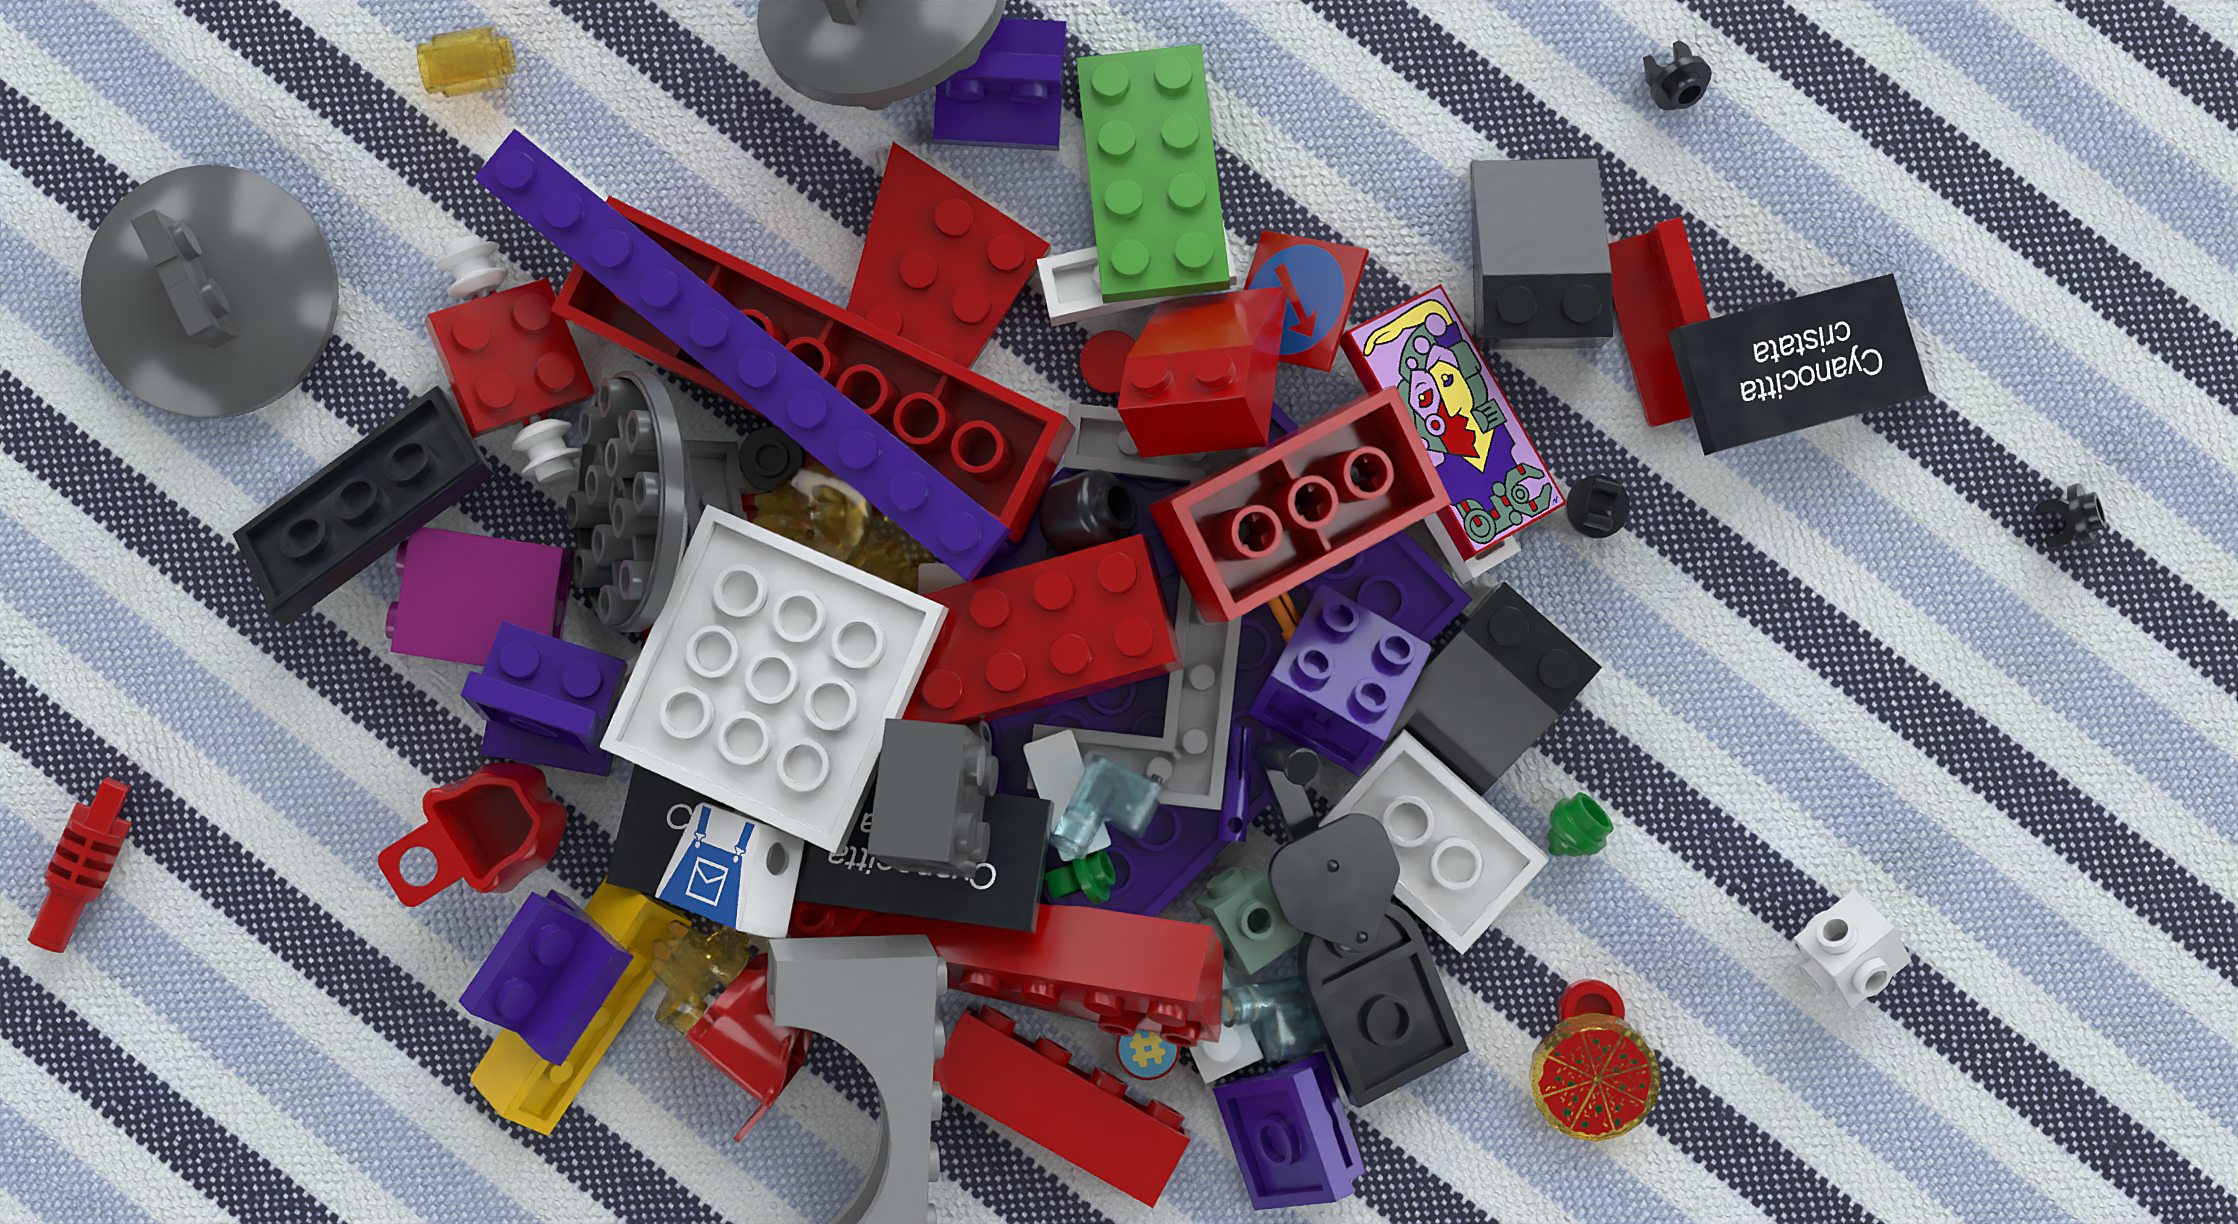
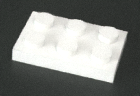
[1318,729,1549,955]

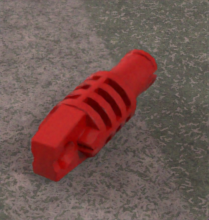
[27,777,132,953]

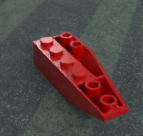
[847,904,1223,1047]

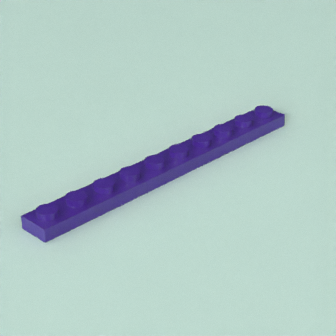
[474,128,1012,583]

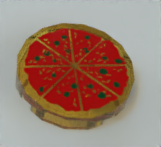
[1529,1013,1661,1142]

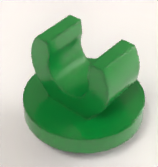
[1044,849,1116,904]

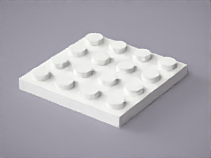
[600,504,949,854]

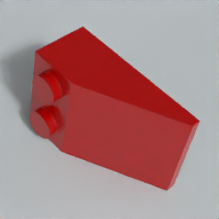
[1117,286,1287,458]

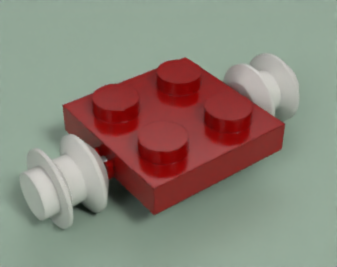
[424,235,595,483]

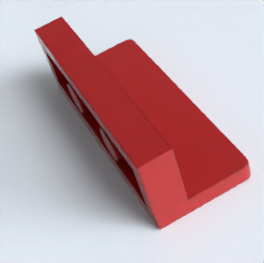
[1608,217,1711,428]

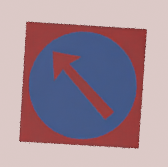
[1243,230,1370,373]

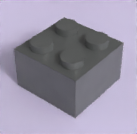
[867,718,999,878]

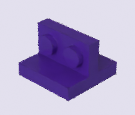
[933,17,1067,151]
[461,621,628,759]
[458,889,634,1066]
[1213,1051,1366,1211]

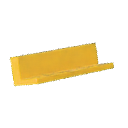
[471,874,692,1136]

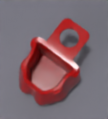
[378,762,568,907]
[685,952,814,1143]

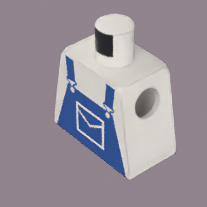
[655,802,804,939]

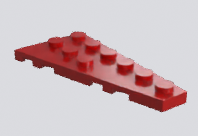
[787,141,1051,562]

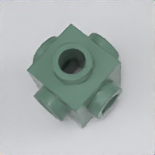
[1193,867,1302,975]

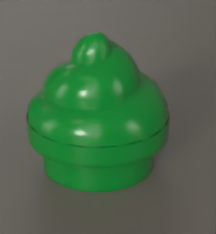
[1547,792,1614,857]

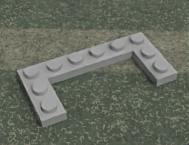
[1027,403,1260,810]

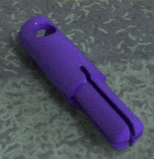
[1217,725,1252,842]

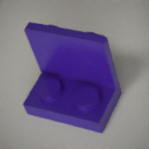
[1247,585,1431,777]

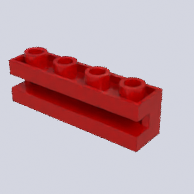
[933,1004,1191,1208]

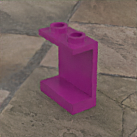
[385,527,575,666]

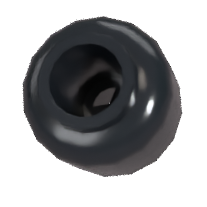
[1039,469,1137,556]

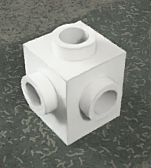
[1794,889,1912,1009]

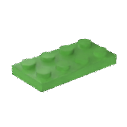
[1076,44,1230,303]

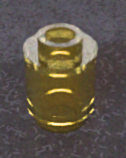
[417,25,517,98]

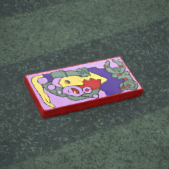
[1340,284,1567,562]

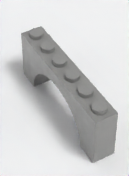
[767,934,947,1224]

